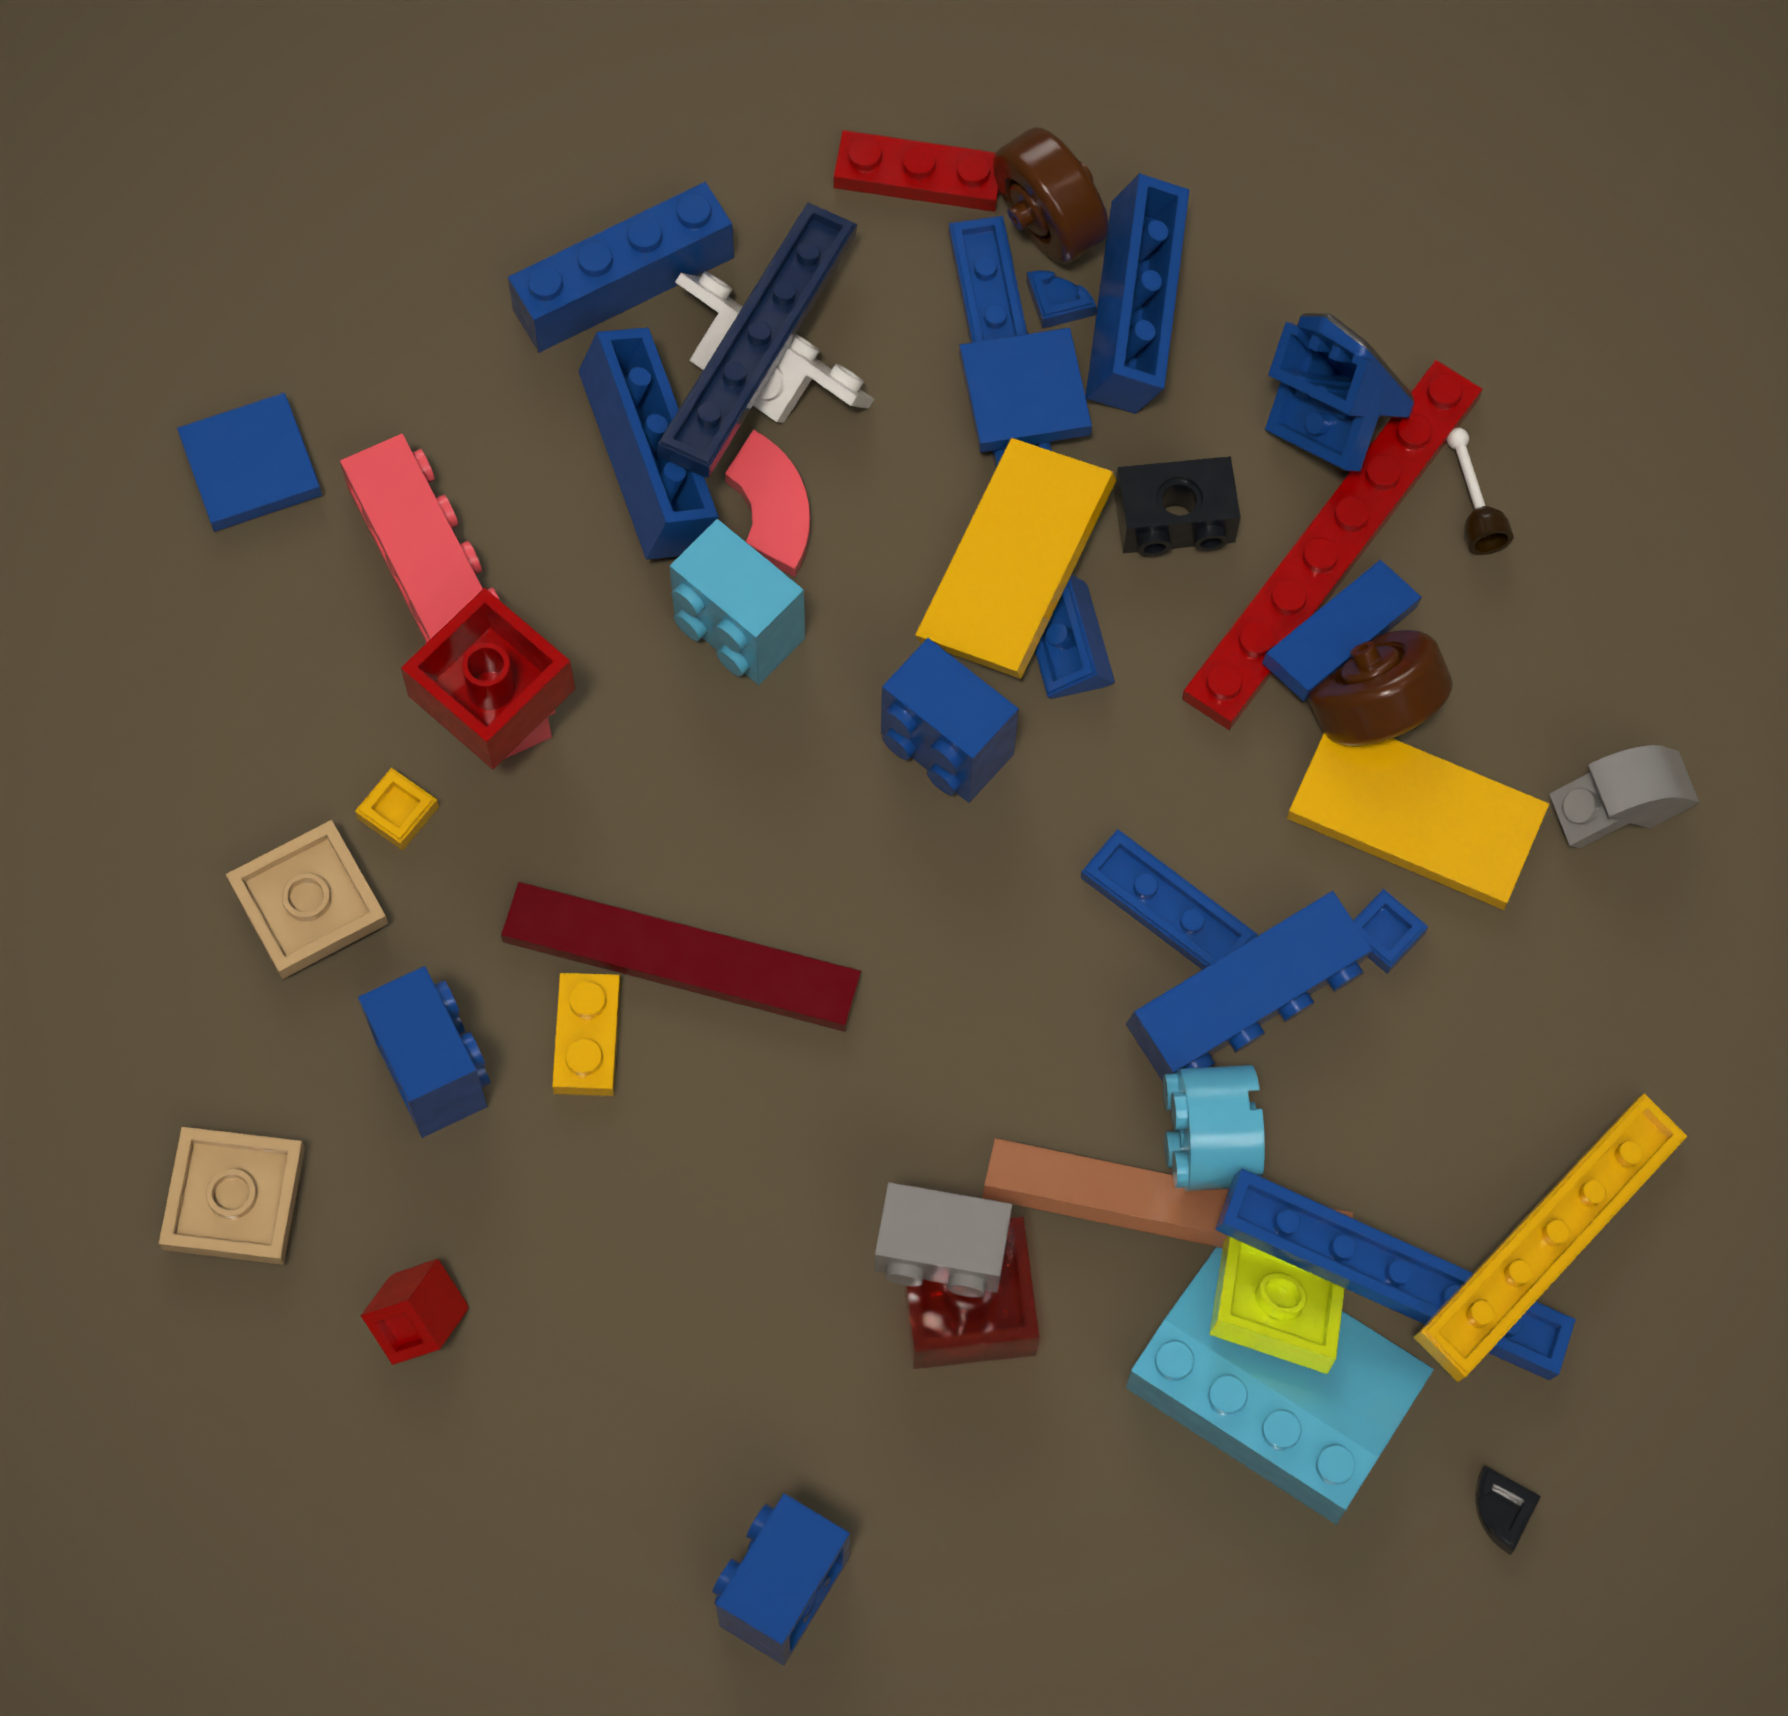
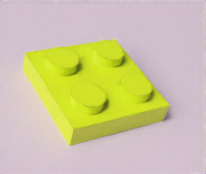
[1209,1236,1345,1374]

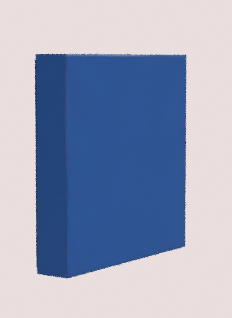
[959,328,1092,453]
[177,392,322,532]

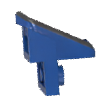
[1265,313,1414,471]

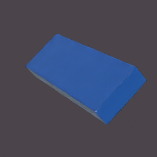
[1262,559,1422,702]
[1080,829,1258,970]

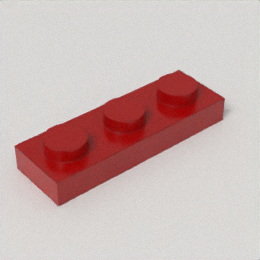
[833,130,999,212]

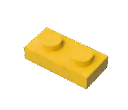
[552,973,621,1096]

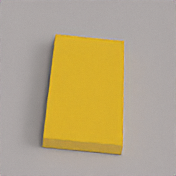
[915,438,1116,679]
[1286,733,1549,910]

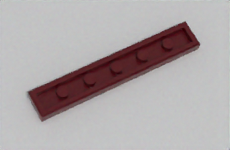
[501,882,861,1032]

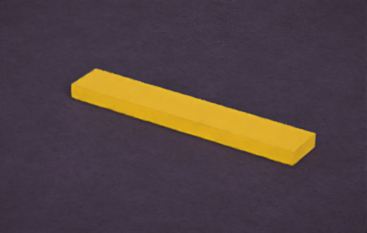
[1413,1093,1687,1382]

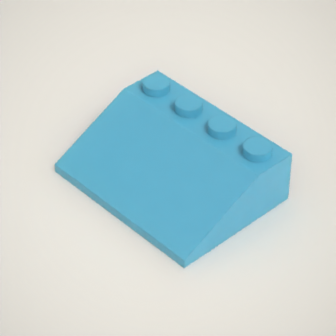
[1126,1247,1434,1525]

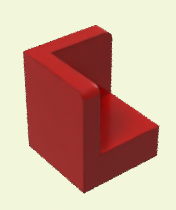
[360,1258,468,1365]

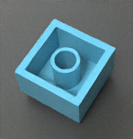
[669,519,805,685]

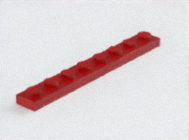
[1182,360,1483,731]

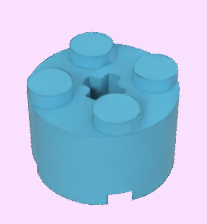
[1163,1065,1265,1191]

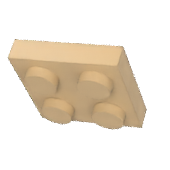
[225,820,388,979]
[159,1127,305,1265]

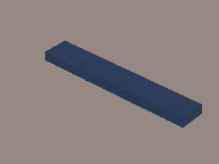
[657,202,857,478]

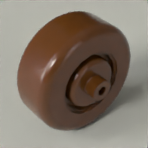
[993,127,1109,264]
[1308,630,1453,746]

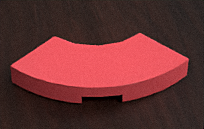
[725,429,810,577]

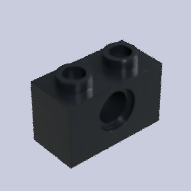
[1114,456,1241,556]

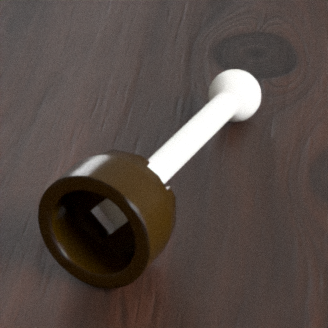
[1447,428,1514,555]

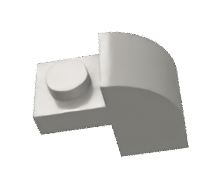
[1549,745,1700,849]

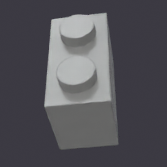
[874,1182,1012,1297]

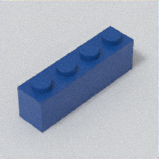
[1085,173,1190,414]
[508,181,734,353]
[578,327,719,560]
[1126,891,1372,1081]

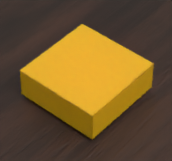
[355,767,439,851]

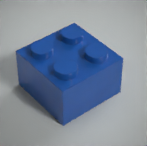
[881,638,1019,803]
[358,966,491,1138]
[712,1494,850,1666]

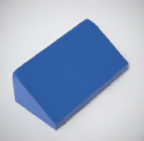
[1035,574,1115,699]

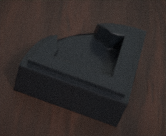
[1475,1466,1541,1555]

